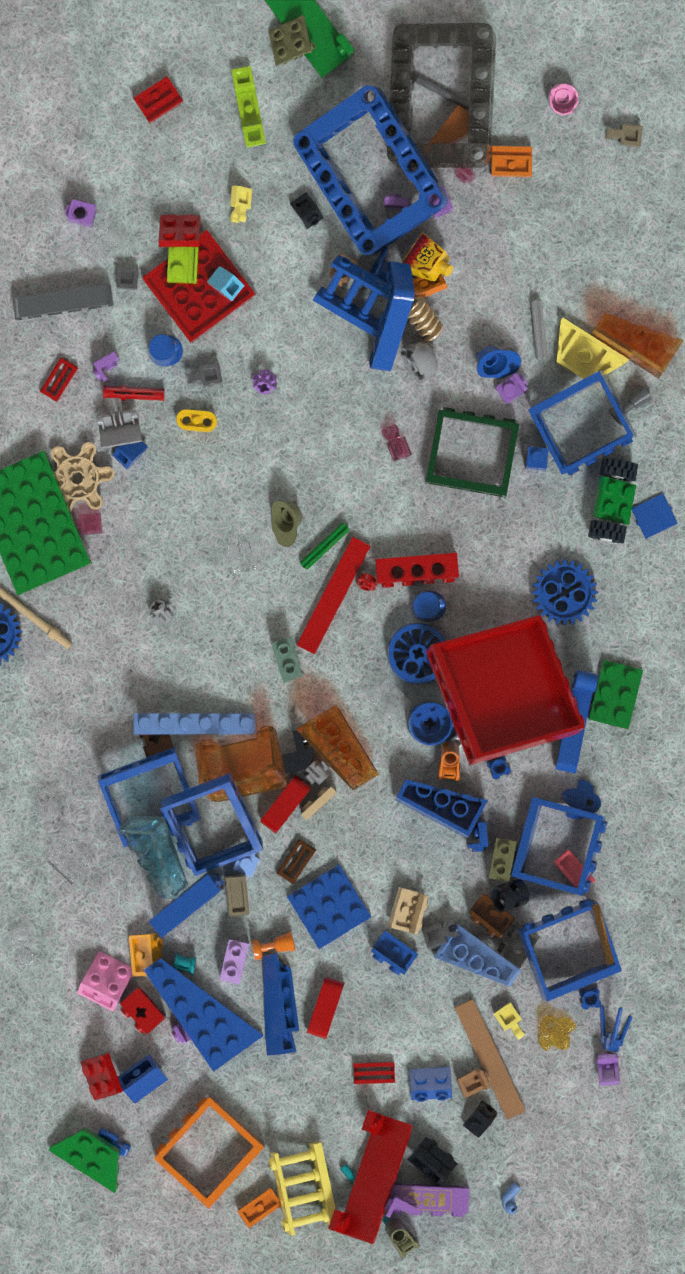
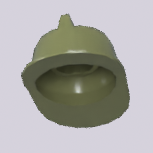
[271,500,303,547]

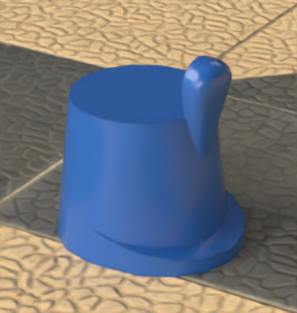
[148,334,183,367]
[411,591,446,622]

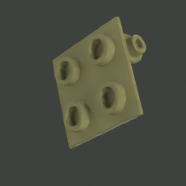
[269,15,316,66]

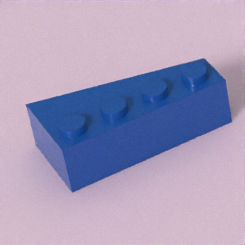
[395,779,488,839]

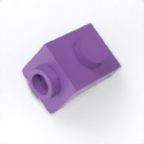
[384,194,412,209]
[597,1052,620,1086]
[384,1195,417,1218]

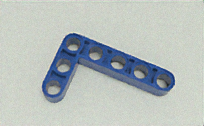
[369,261,414,371]
[555,670,599,773]

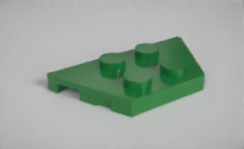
[48,1127,120,1193]

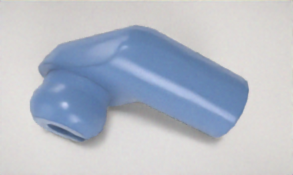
[502,1182,521,1214]

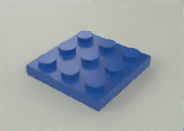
[287,865,371,949]

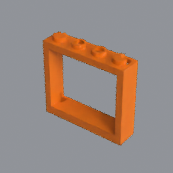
[154,1096,265,1209]

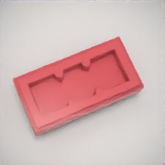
[554,849,596,888]

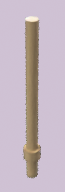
[0,587,73,649]

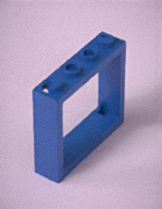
[528,371,637,476]
[97,747,201,847]
[160,773,263,876]
[511,797,608,896]
[149,872,224,938]
[518,899,622,1002]

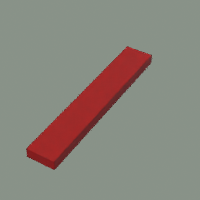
[297,537,371,655]

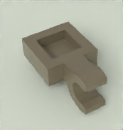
[606,124,642,148]

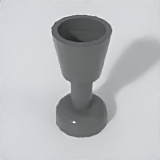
[608,384,652,426]

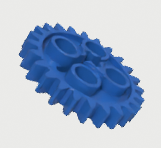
[531,559,598,626]
[0,604,23,666]

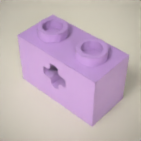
[219,939,249,984]

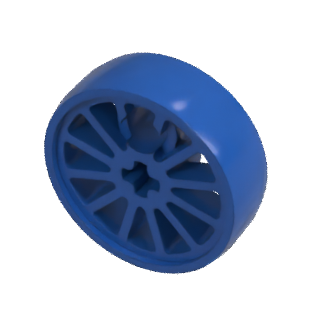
[387,623,446,685]

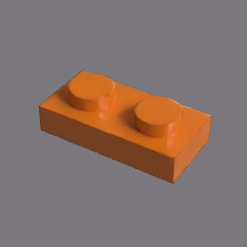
[413,274,448,298]
[237,1187,281,1228]

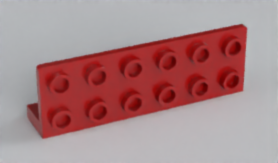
[328,1110,413,1244]

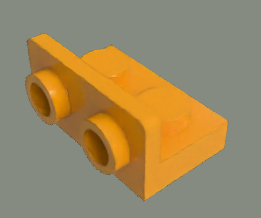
[129,933,163,977]

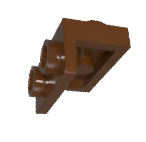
[468,893,515,939]

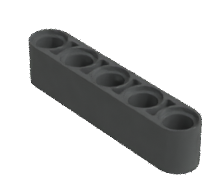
[12,284,114,320]

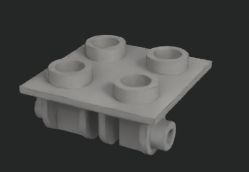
[97,409,142,449]

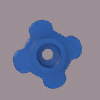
[487,756,511,779]
[579,988,601,1010]

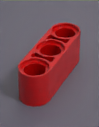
[260,775,312,834]
[307,976,344,1039]

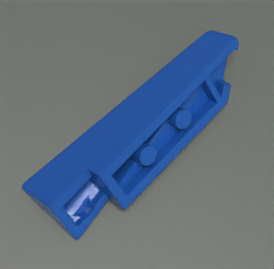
[263,954,299,1056]

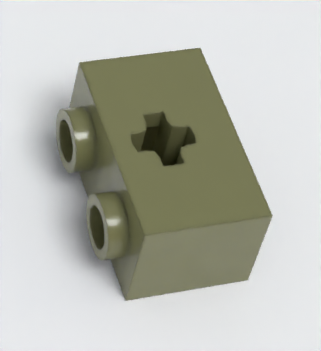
[488,837,517,882]

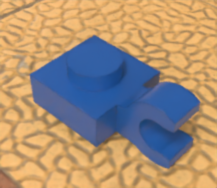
[97,1127,131,1157]

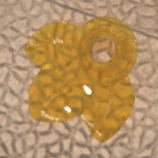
[538,1015,577,1051]

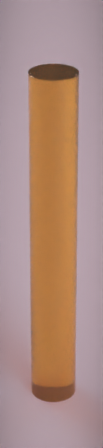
[591,904,614,965]

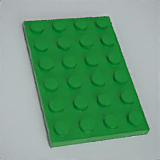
[0,451,92,595]

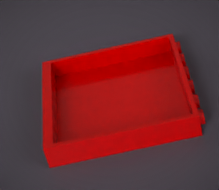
[426,615,585,766]

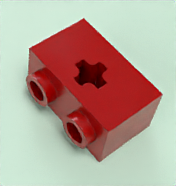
[120,986,166,1035]

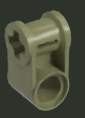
[385,1218,420,1259]

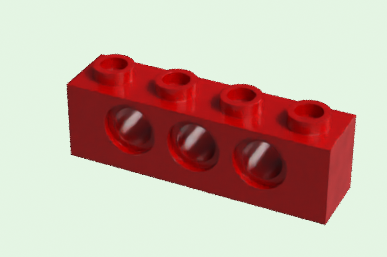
[375,553,459,588]

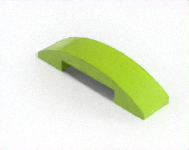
[231,66,266,148]

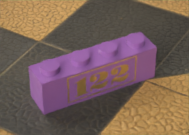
[390,1183,469,1217]

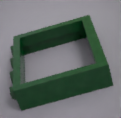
[426,407,519,498]

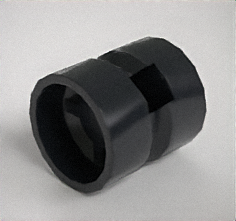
[491,879,530,912]

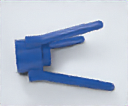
[600,1005,632,1052]

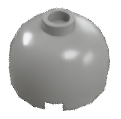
[401,342,439,384]

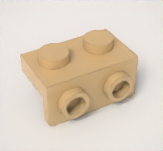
[387,887,428,935]

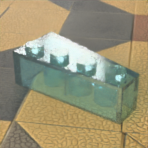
[118,815,188,899]

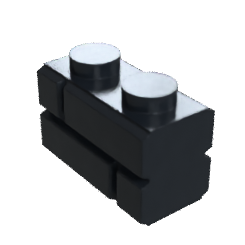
[407,1137,457,1186]

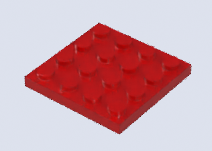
[142,230,256,343]

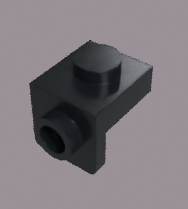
[463,1101,498,1138]

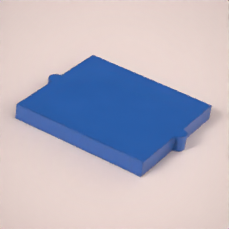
[632,494,678,539]

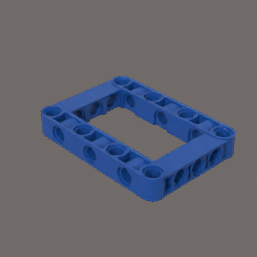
[293,85,448,255]

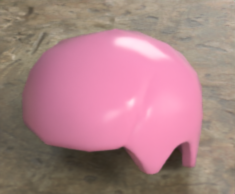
[548,83,579,115]

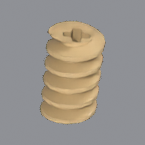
[408,296,443,342]

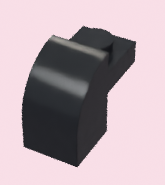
[281,729,314,775]

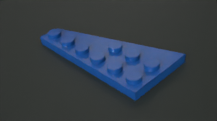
[143,958,263,1072]

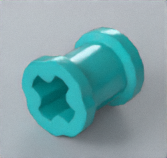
[173,953,196,975]

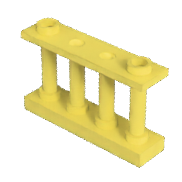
[268,1142,336,1236]

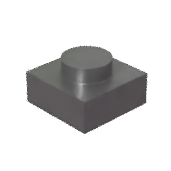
[116,267,139,290]

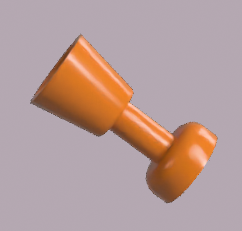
[251,931,296,960]

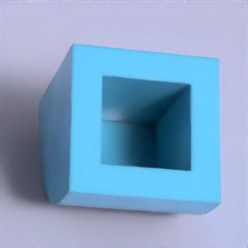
[207,266,244,301]

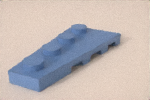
[434,924,521,987]

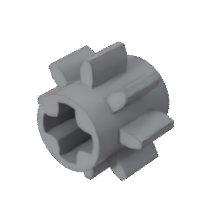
[149,599,175,625]
[305,760,330,785]

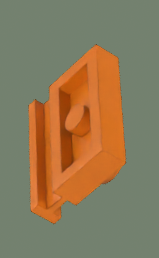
[491,146,533,178]

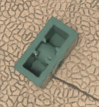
[271,637,303,683]

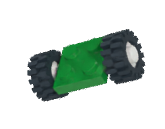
[588,458,638,543]

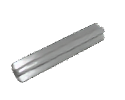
[531,300,547,360]

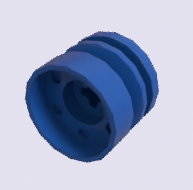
[407,702,453,746]

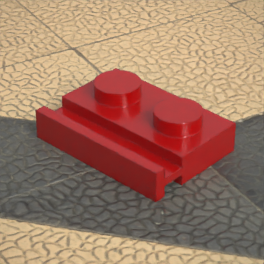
[133,76,183,124]

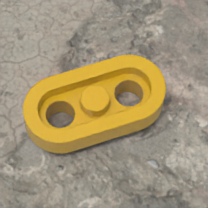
[176,409,217,433]

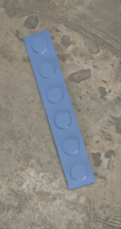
[133,713,256,735]

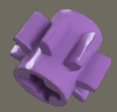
[252,369,277,394]

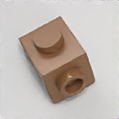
[455,1068,491,1098]

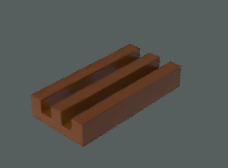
[277,839,316,884]

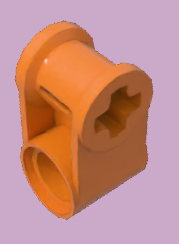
[438,741,460,781]

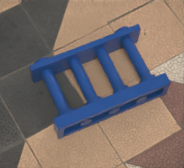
[313,255,389,337]

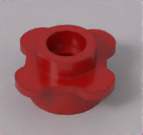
[356,574,377,591]

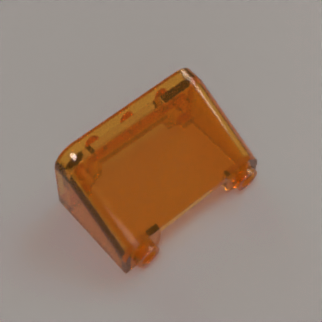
[195,726,287,802]

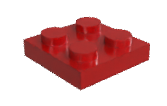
[158,214,201,247]
[80,1053,123,1101]

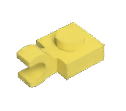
[230,186,252,223]
[494,1003,525,1040]

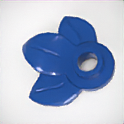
[562,779,601,820]

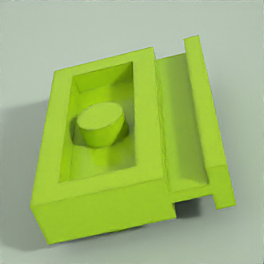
[167,247,199,284]

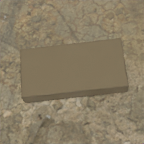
[225,873,249,917]

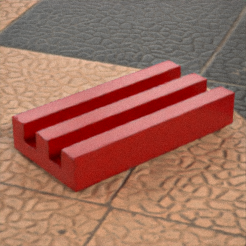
[40,357,78,402]
[353,1062,395,1084]

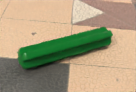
[300,523,349,570]

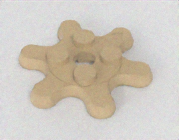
[51,442,115,511]

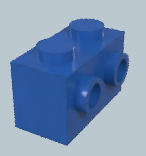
[118,1054,168,1104]

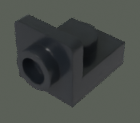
[290,192,323,229]

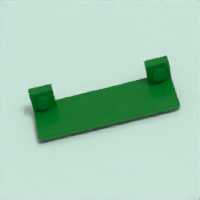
[264,0,354,78]

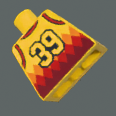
[401,233,453,281]

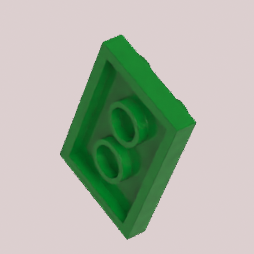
[589,660,643,730]

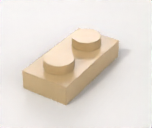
[301,786,337,820]

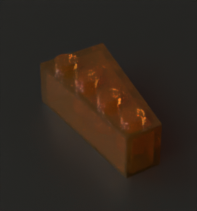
[590,313,684,379]
[296,704,379,790]

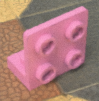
[77,951,132,1012]

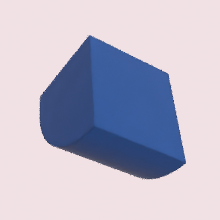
[112,441,148,469]

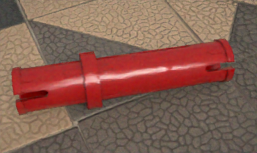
[103,385,165,401]

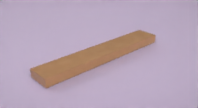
[454,999,526,1120]

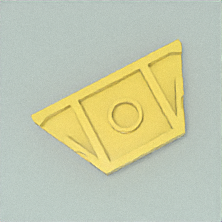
[556,318,629,379]

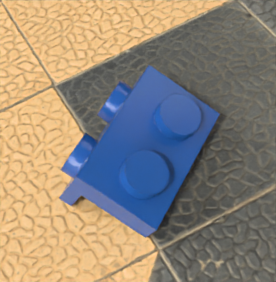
[371,930,418,976]
[410,1067,452,1102]

